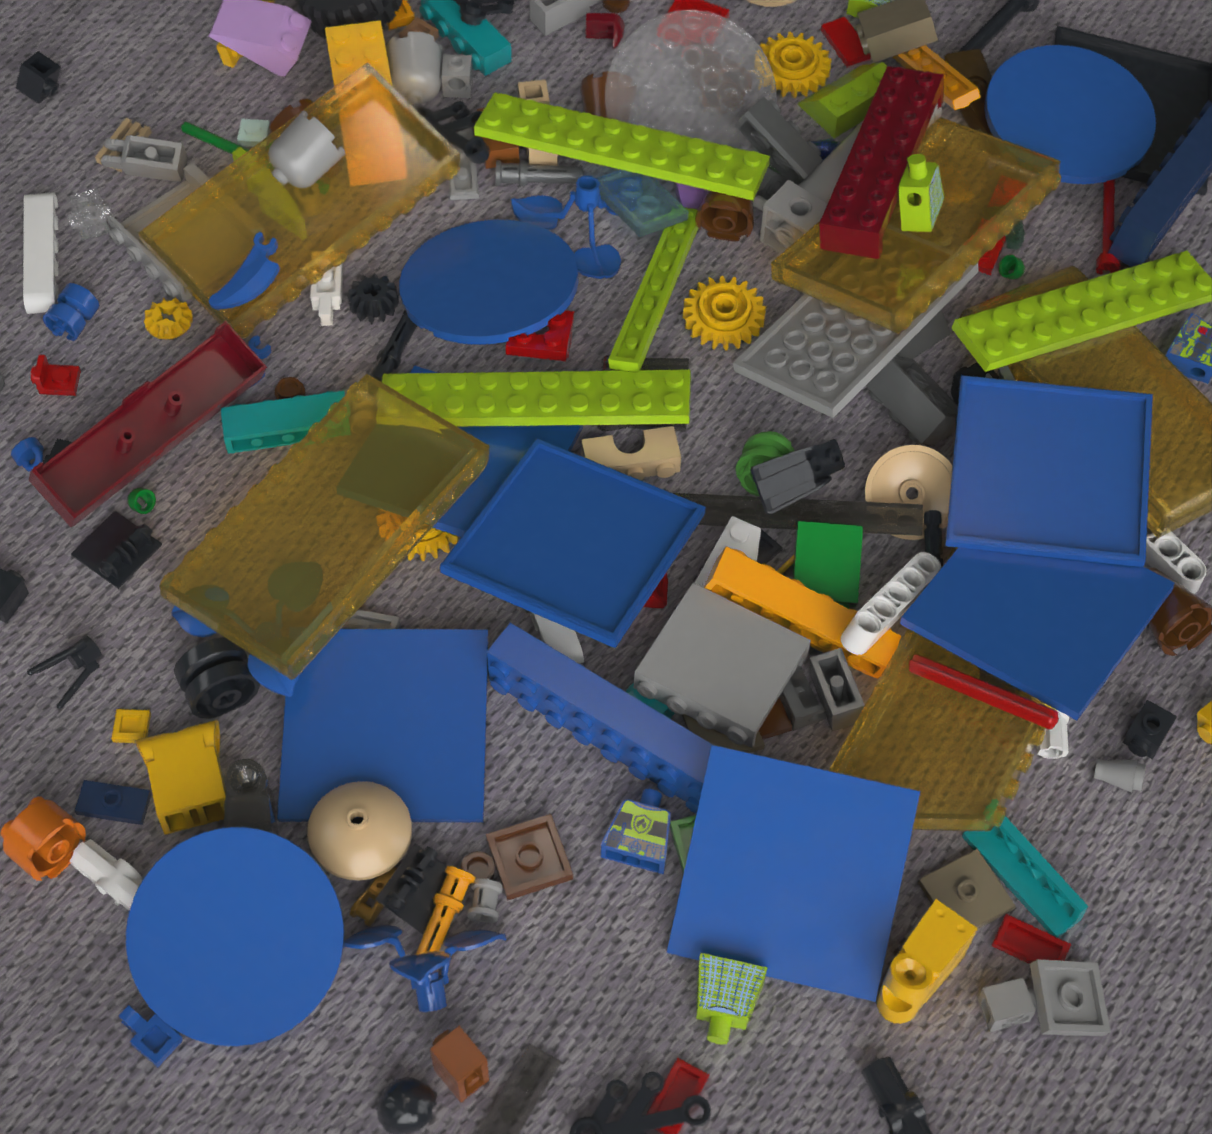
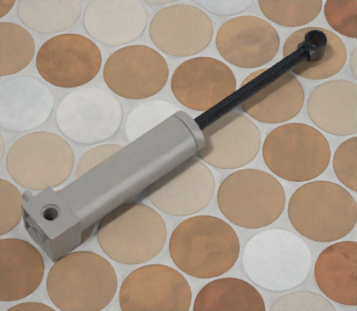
[753,0,1040,270]

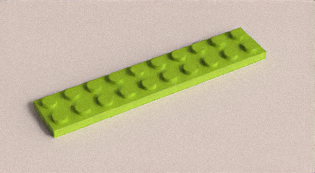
[474,92,770,201]
[951,251,1212,372]
[376,369,691,427]

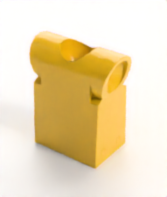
[135,720,232,835]
[877,899,978,1024]

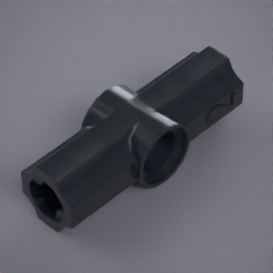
[861,1056,932,1134]

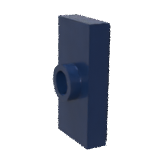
[74,780,152,825]

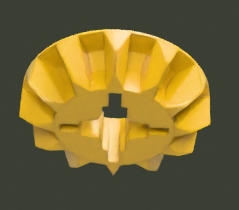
[144,297,193,340]

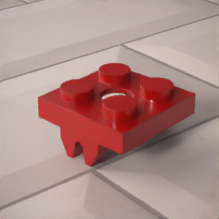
[506,310,575,361]

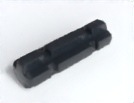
[924,510,943,568]

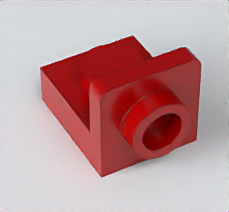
[31,354,81,396]

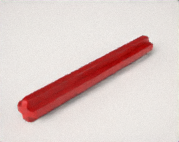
[908,654,1059,730]

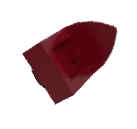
[586,13,625,49]

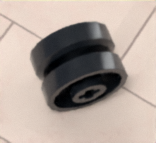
[173,637,260,719]

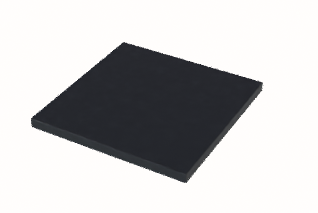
[1052,25,1212,195]

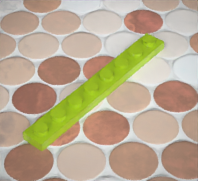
[608,207,698,372]

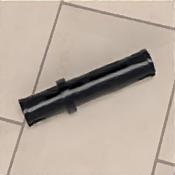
[368,310,417,389]

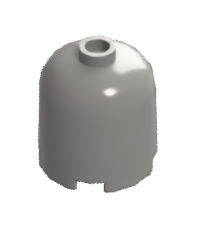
[386,31,442,105]
[268,111,345,188]

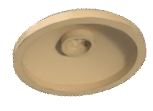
[865,445,953,540]
[307,781,412,880]

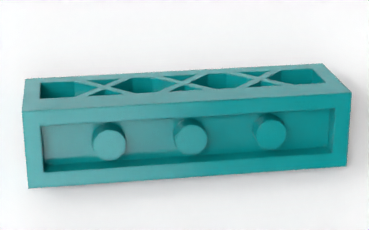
[961,803,1089,938]

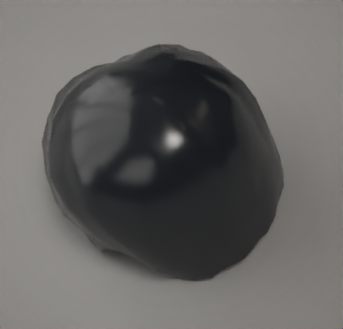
[376,1077,437,1134]

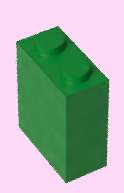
[792,521,863,609]

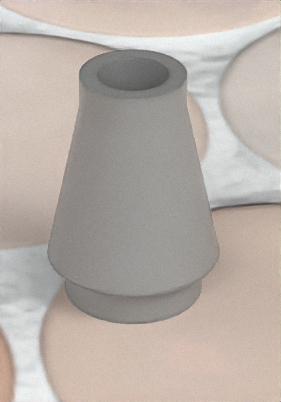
[1094,759,1146,793]

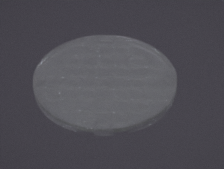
[604,10,777,183]

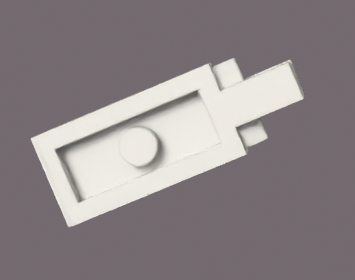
[310,251,343,326]

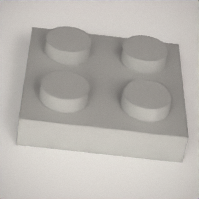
[1030,960,1111,1036]

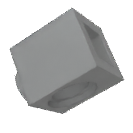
[441,54,473,98]
[978,977,1037,1032]

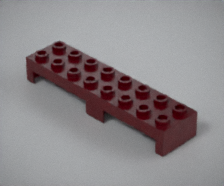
[819,66,944,259]
[29,321,267,528]

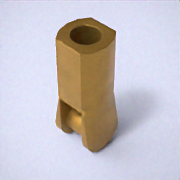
[350,867,397,927]

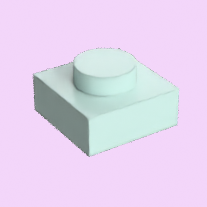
[237,119,270,148]

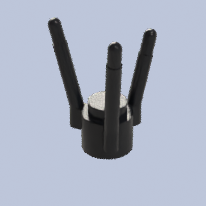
[27,635,102,709]

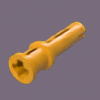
[416,866,476,955]

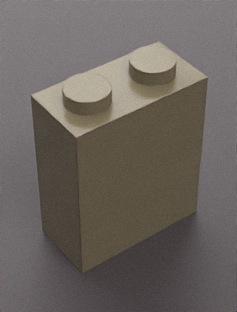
[855,0,938,63]

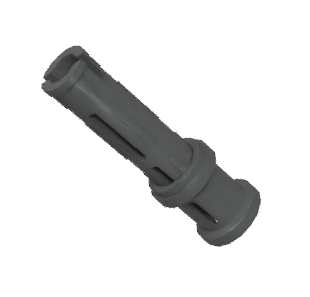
[496,160,582,187]

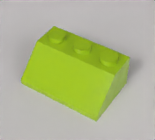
[798,62,887,139]

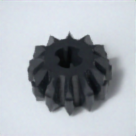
[347,272,399,325]

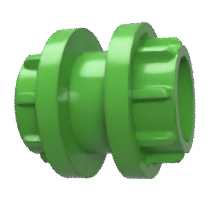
[736,431,795,497]

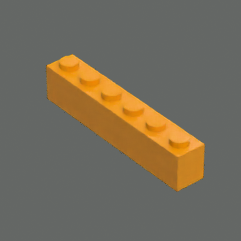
[704,546,901,679]

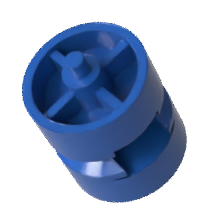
[43,283,100,341]

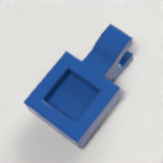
[119,1005,183,1068]

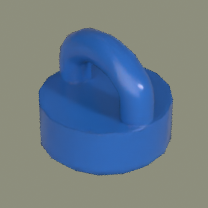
[11,437,44,472]

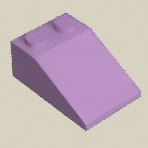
[209,0,311,77]

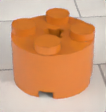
[0,796,86,881]

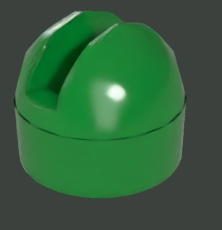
[998,254,1025,280]
[127,488,156,514]

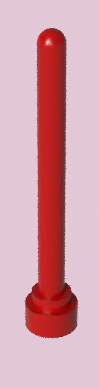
[1096,179,1120,275]

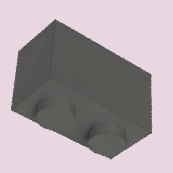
[809,648,865,731]

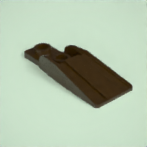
[944,49,1005,153]

